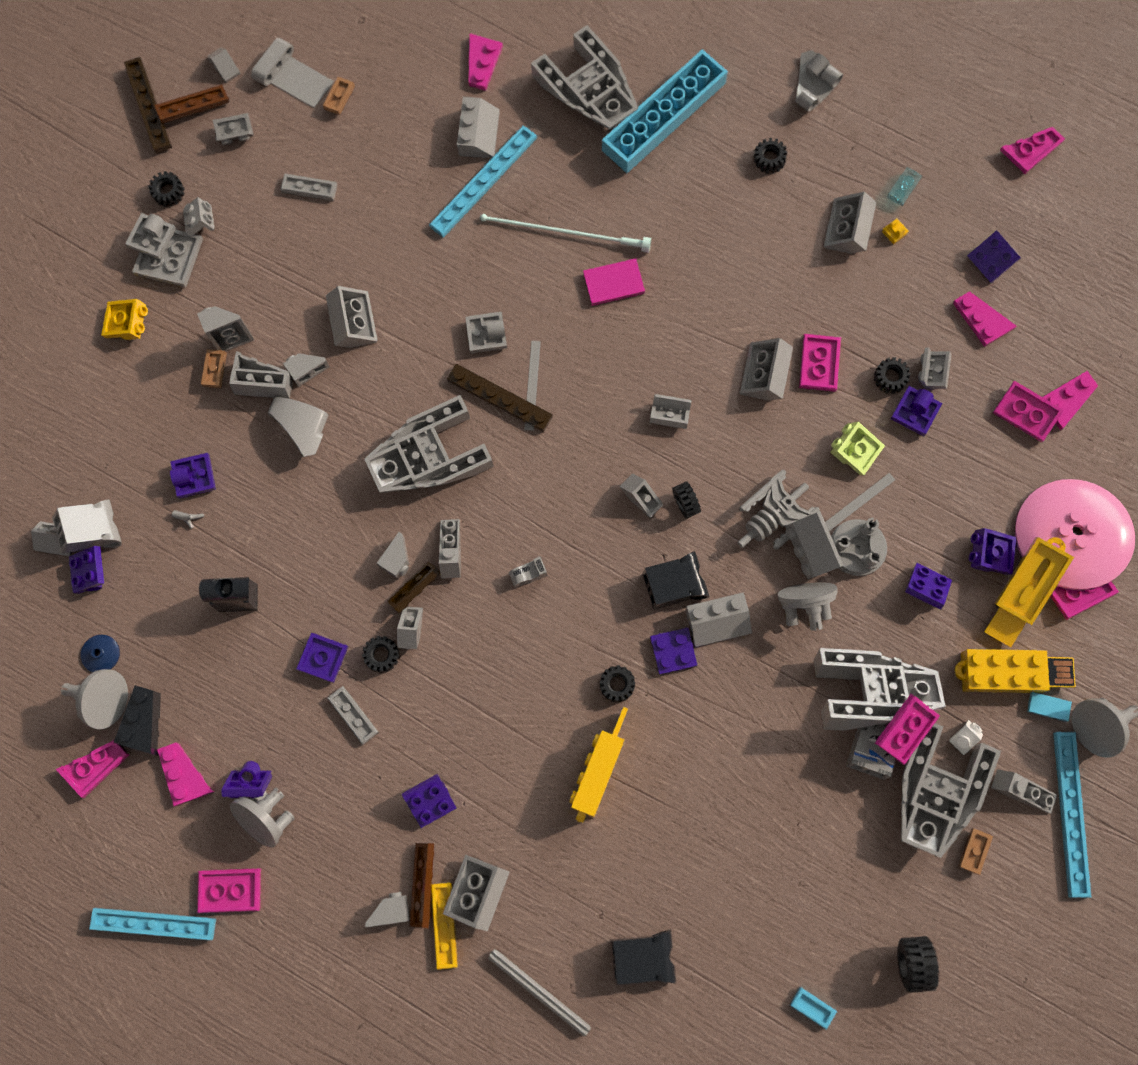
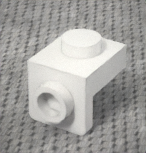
[949,720,983,755]

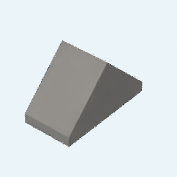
[207,47,241,83]

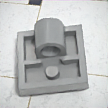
[125,213,176,259]
[465,312,507,354]

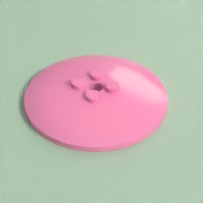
[1015,479,1135,590]

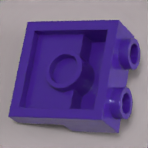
[969,528,1016,575]

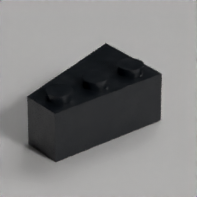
[114,685,161,756]

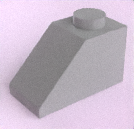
[283,353,330,387]
[619,473,663,518]
[377,532,409,579]
[397,607,423,649]
[365,892,409,927]

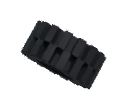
[754,138,787,174]
[148,171,185,207]
[874,357,911,394]
[672,481,701,519]
[362,636,400,673]
[600,665,635,702]

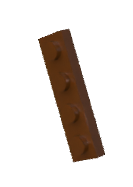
[154,84,229,124]
[410,843,434,928]

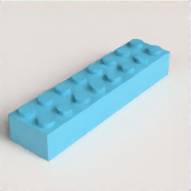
[602,49,728,173]

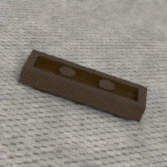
[387,561,440,613]

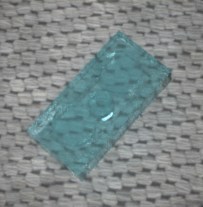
[887,167,923,206]

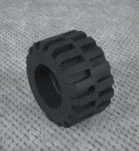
[897,936,939,993]

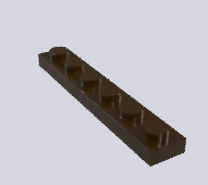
[124,57,173,153]
[447,363,553,432]

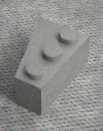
[229,351,292,399]

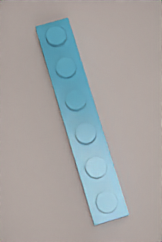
[90,908,216,940]

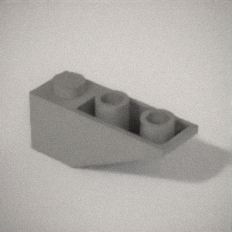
[439,519,461,578]
[991,769,1057,814]

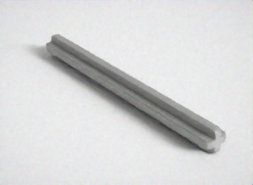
[488,949,591,1036]

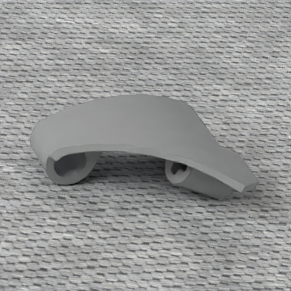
[795,50,843,112]
[267,397,329,457]

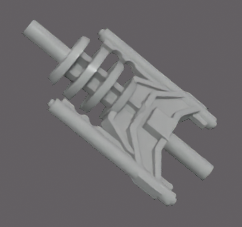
[737,470,820,550]

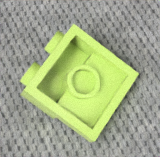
[830,422,885,475]

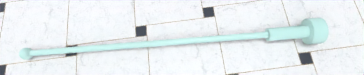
[480,214,651,253]

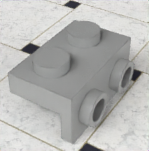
[213,113,254,145]
[183,197,215,237]
[918,348,951,389]
[650,394,691,429]

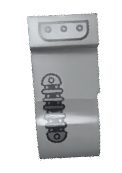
[509,556,548,587]

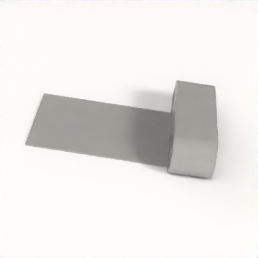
[251,38,334,108]

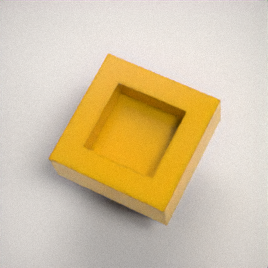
[882,218,909,245]

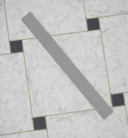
[524,341,541,430]
[825,473,895,531]

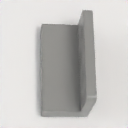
[31,521,72,556]

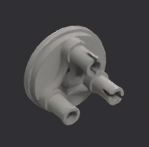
[831,518,887,576]
[778,582,838,631]
[61,669,128,729]
[1072,698,1138,758]
[230,788,295,848]

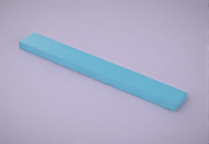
[429,125,537,238]
[1053,732,1091,898]

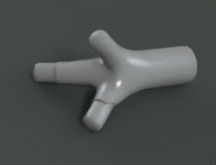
[172,510,204,529]

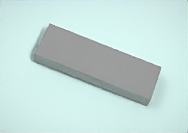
[280,174,338,201]
[327,686,379,745]

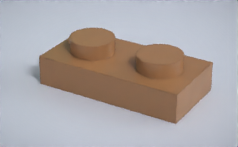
[323,77,355,115]
[201,349,227,388]
[958,828,993,875]

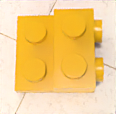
[101,299,148,340]

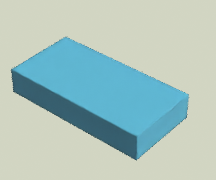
[1027,692,1072,722]
[790,987,837,1030]

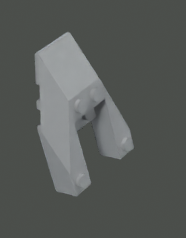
[531,25,638,129]
[364,395,494,493]
[814,648,945,731]
[901,723,1001,858]

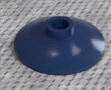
[81,635,120,672]

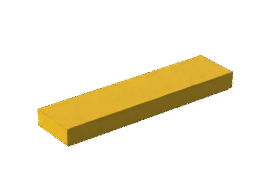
[431,882,458,969]

